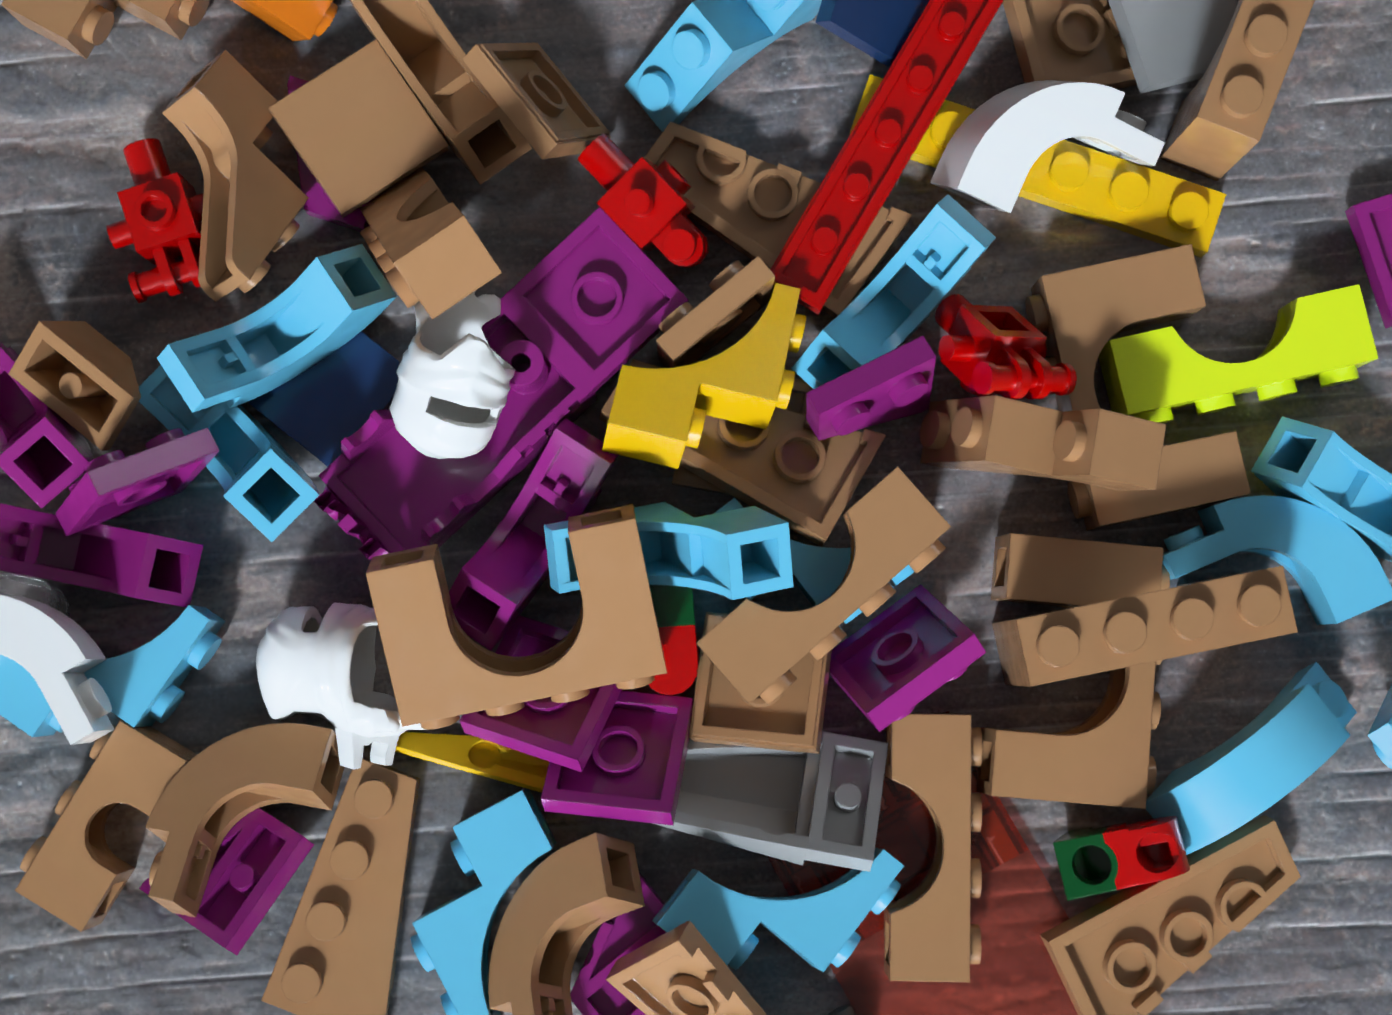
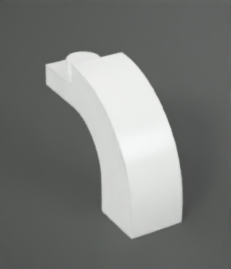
[930,80,1165,213]
[0,594,114,745]

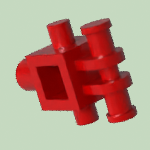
[578,133,709,267]
[106,138,203,303]
[935,294,1077,399]

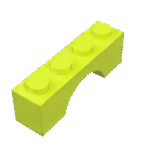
[1098,284,1379,424]

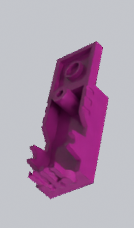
[314,207,689,560]

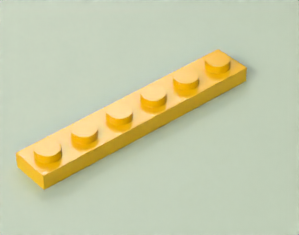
[848,74,1226,258]

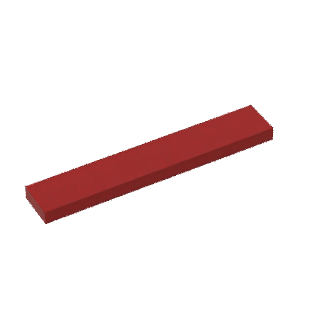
[770,0,1004,315]

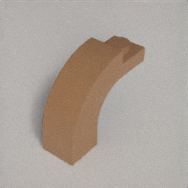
[145,723,345,917]
[488,832,645,1015]

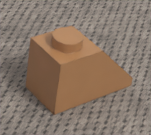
[9,321,141,451]

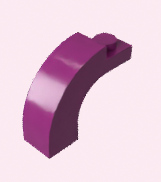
[0,341,93,509]
[449,418,619,651]
[0,503,204,608]

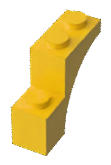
[602,283,806,469]

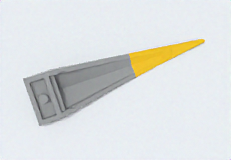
[395,732,888,872]

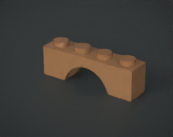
[360,167,502,320]
[696,467,951,705]
[884,712,982,982]

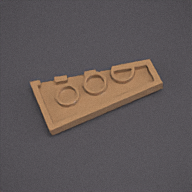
[261,757,420,1015]
[606,920,767,1015]

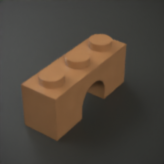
[15,720,197,932]

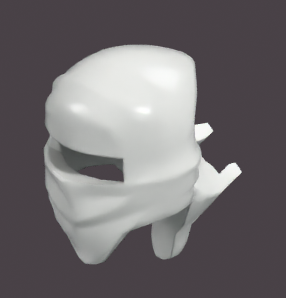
[390,291,516,459]
[256,602,427,769]

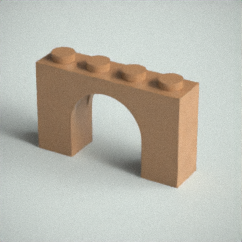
[1160,0,1315,181]
[1025,244,1251,531]
[366,504,667,730]
[976,533,1170,809]
[992,566,1298,687]

